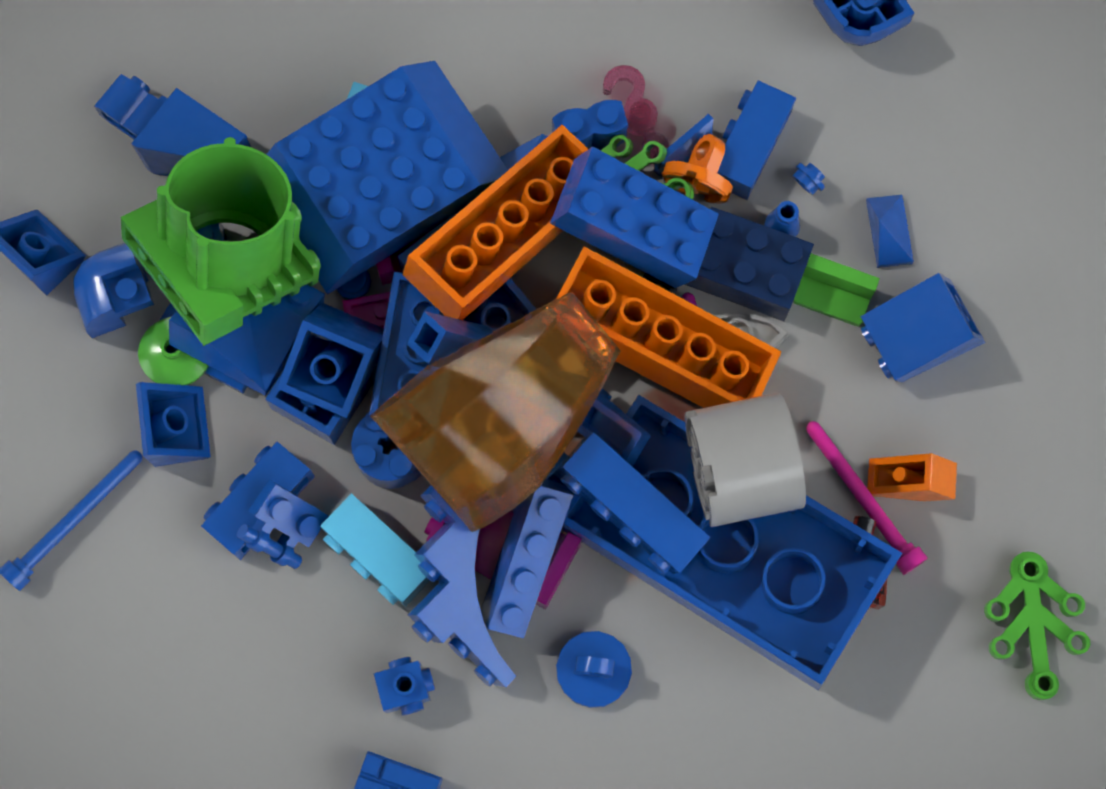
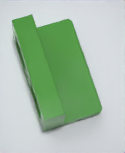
[793,253,880,327]

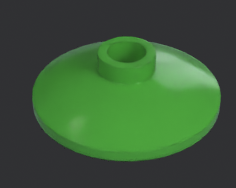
[138,317,209,385]

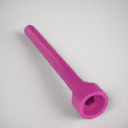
[806,421,928,576]

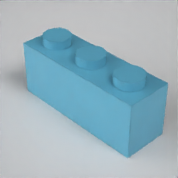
[320,493,430,607]

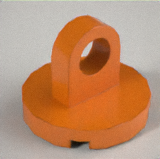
[662,134,733,204]

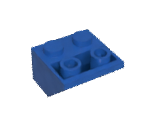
[265,370,373,445]

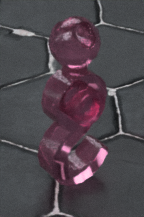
[603,65,670,159]

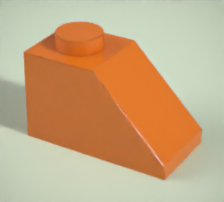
[867,453,957,501]

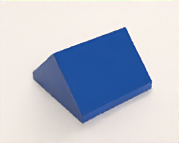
[0,209,86,296]
[136,382,211,467]

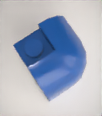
[813,0,914,46]
[74,243,154,338]

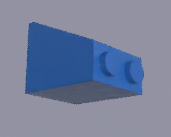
[131,88,252,176]
[860,273,986,382]
[277,302,384,418]

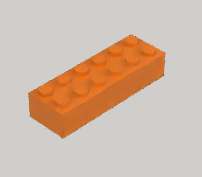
[402,125,588,320]
[543,246,782,408]

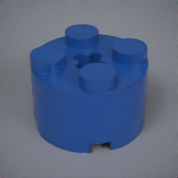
[351,411,429,489]

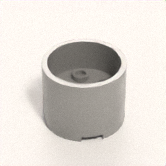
[685,392,806,527]

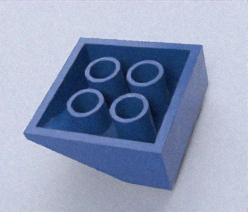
[169,284,325,396]

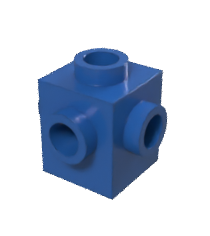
[373,657,435,716]

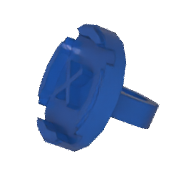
[556,631,632,708]

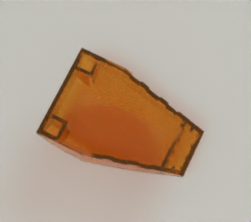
[370,292,621,532]

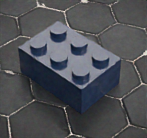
[684,206,814,321]

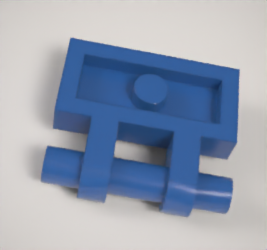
[237,479,329,569]

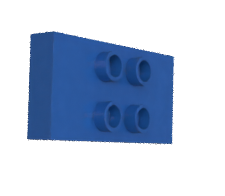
[561,395,902,691]

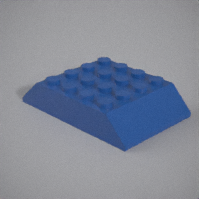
[266,61,508,295]

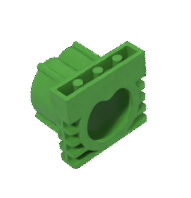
[121,137,321,346]

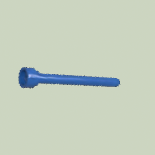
[0,450,143,591]

